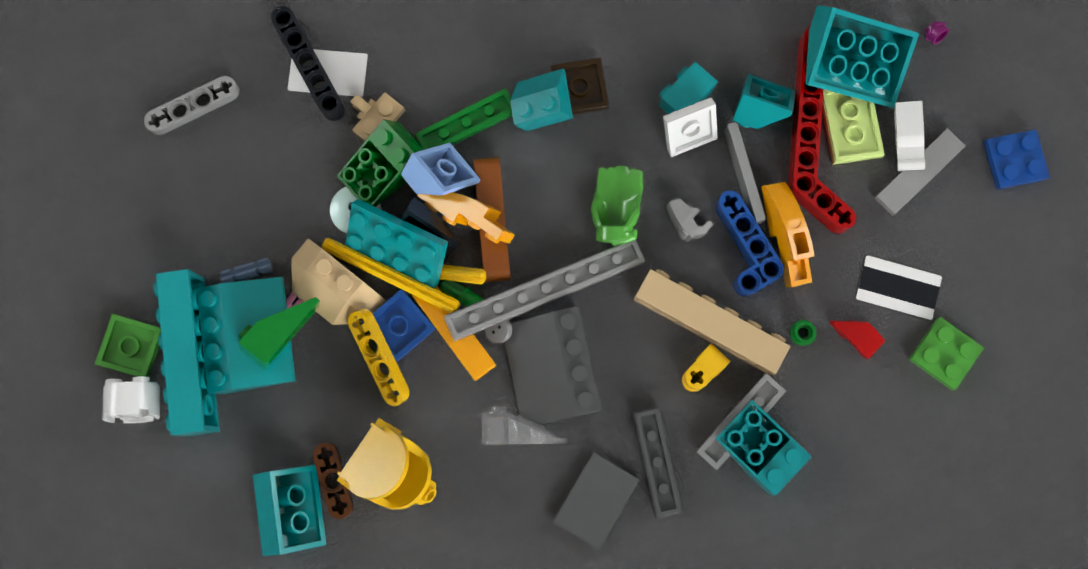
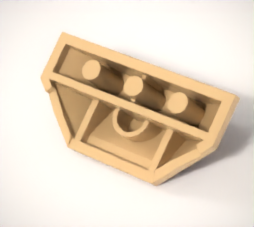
[292,238,386,325]

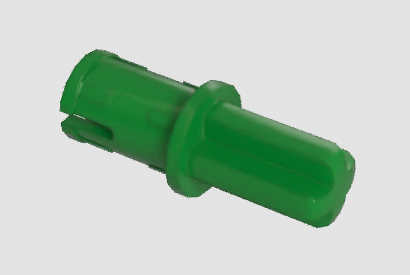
[439,280,485,307]

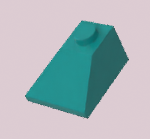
[733,74,796,129]

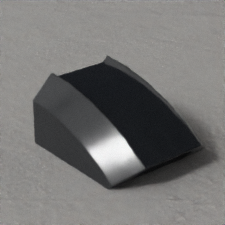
[398,197,458,262]

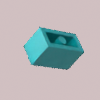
[658,62,718,114]

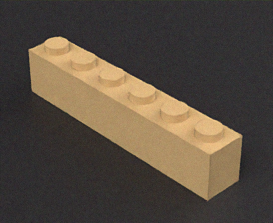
[634,269,791,376]

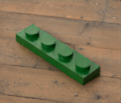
[415,88,512,150]

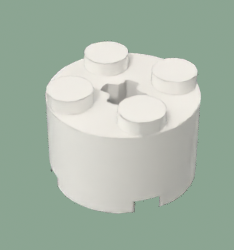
[102,376,160,423]

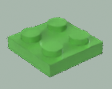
[95,314,161,377]
[908,317,984,391]

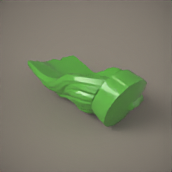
[591,166,643,246]

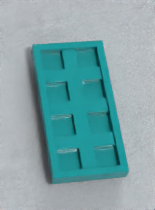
[345,199,448,288]

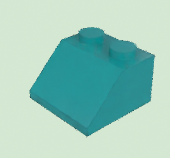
[510,69,573,131]

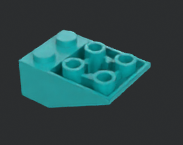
[715,400,812,496]

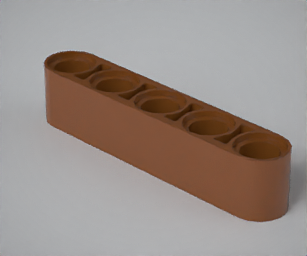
[474,157,511,283]

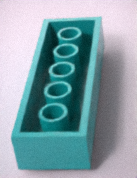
[153,269,220,436]

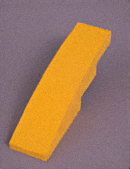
[412,286,497,381]

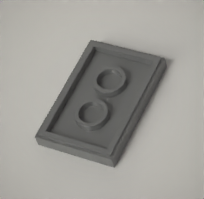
[553,452,639,550]

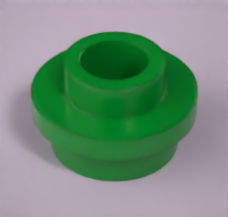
[790,320,817,346]

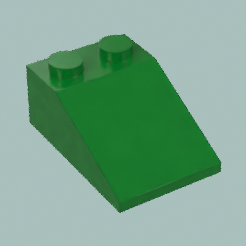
[238,297,320,370]

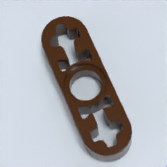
[313,443,354,519]

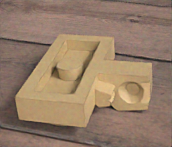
[350,92,405,142]

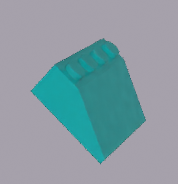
[805,5,919,108]
[197,277,296,394]

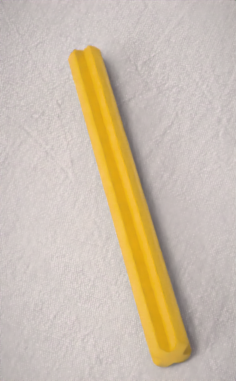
[321,238,460,313]

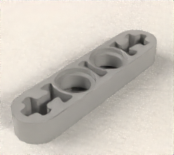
[144,76,239,135]

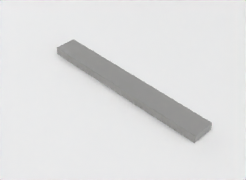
[444,240,645,342]

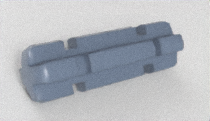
[220,258,273,283]

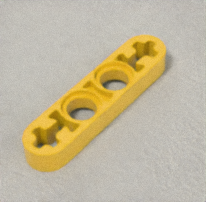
[348,308,410,406]

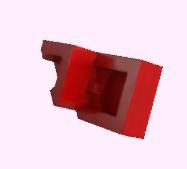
[829,320,885,359]

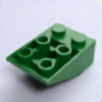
[337,119,424,207]

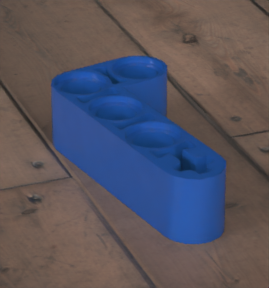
[715,191,784,297]

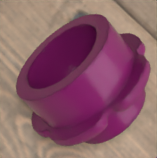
[925,21,949,45]

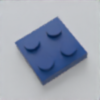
[983,129,1050,190]
[362,289,436,363]

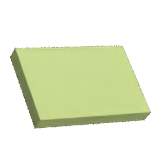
[822,90,885,165]

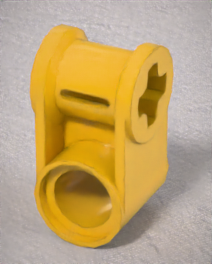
[682,343,731,392]

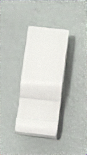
[894,101,925,171]

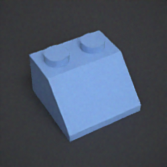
[401,143,481,195]

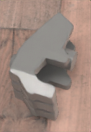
[666,198,714,242]

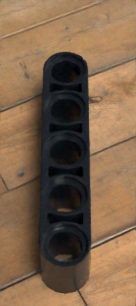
[271,6,345,121]

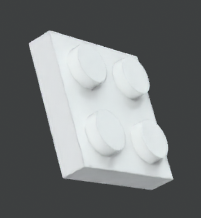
[663,98,718,157]

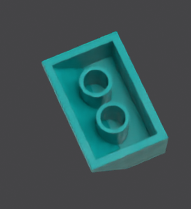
[253,465,326,556]

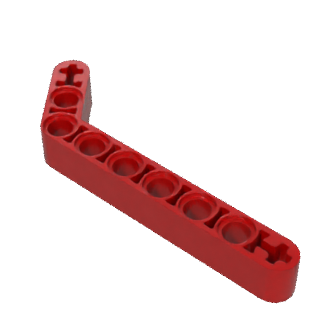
[788,25,856,234]

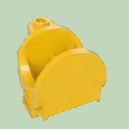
[337,418,437,510]

